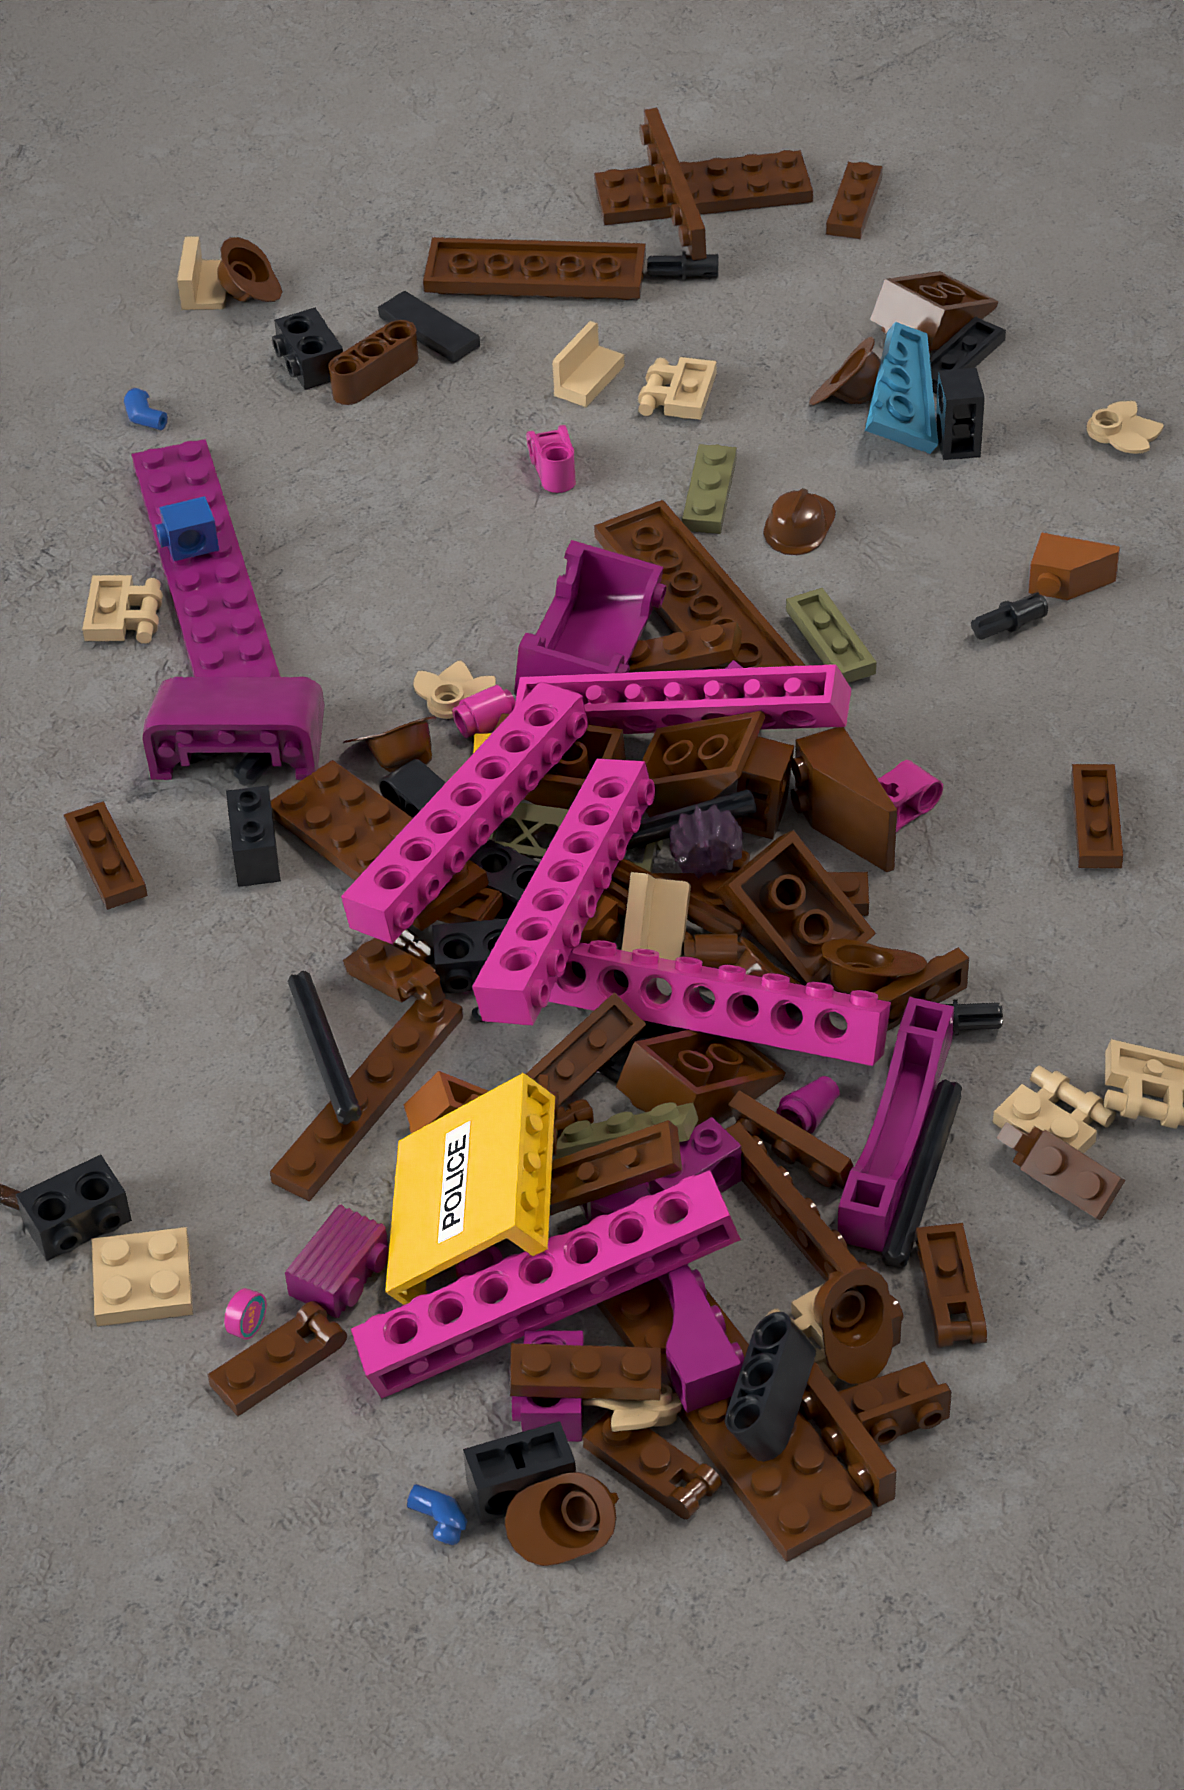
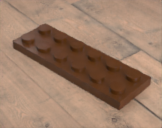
[594,150,813,225]
[423,237,646,300]
[271,760,489,931]

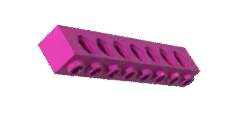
[514,664,851,734]
[341,682,588,944]
[472,759,655,1026]
[549,940,891,1066]
[351,1170,741,1399]

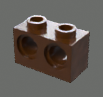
[733,736,794,840]

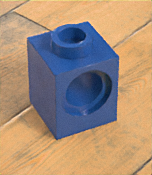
[156,496,219,562]

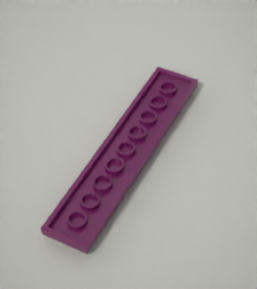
[131,439,280,677]

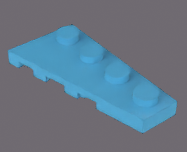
[865,322,938,454]

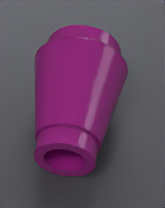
[776,1076,840,1134]

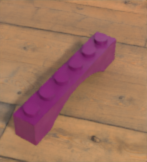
[837,997,954,1252]
[580,1182,745,1413]

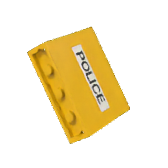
[385,1073,555,1305]

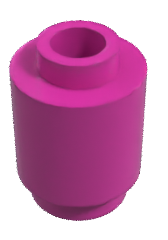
[452,684,515,738]

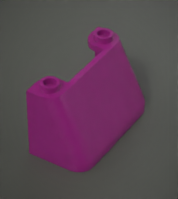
[514,540,667,696]
[142,677,325,780]

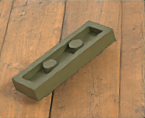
[682,444,737,534]
[786,587,877,683]
[555,1103,698,1159]

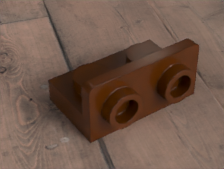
[838,1361,952,1446]

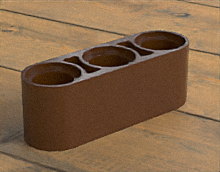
[329,320,419,405]

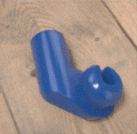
[124,388,168,430]
[407,1484,467,1545]

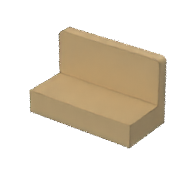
[177,237,227,310]
[553,321,625,407]
[622,872,691,961]

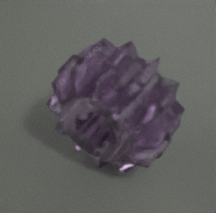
[669,804,744,879]

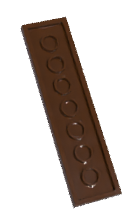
[594,500,806,670]
[596,1267,872,1562]

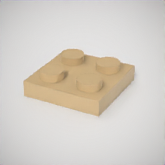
[92,1227,193,1326]

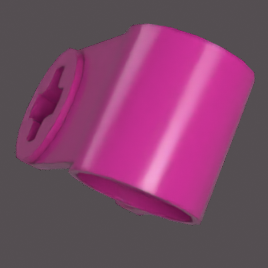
[526,425,576,493]
[878,760,944,832]

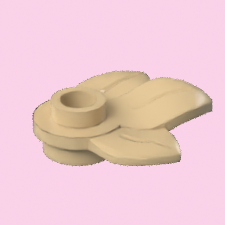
[1087,401,1164,454]
[413,660,496,719]
[582,1384,682,1431]

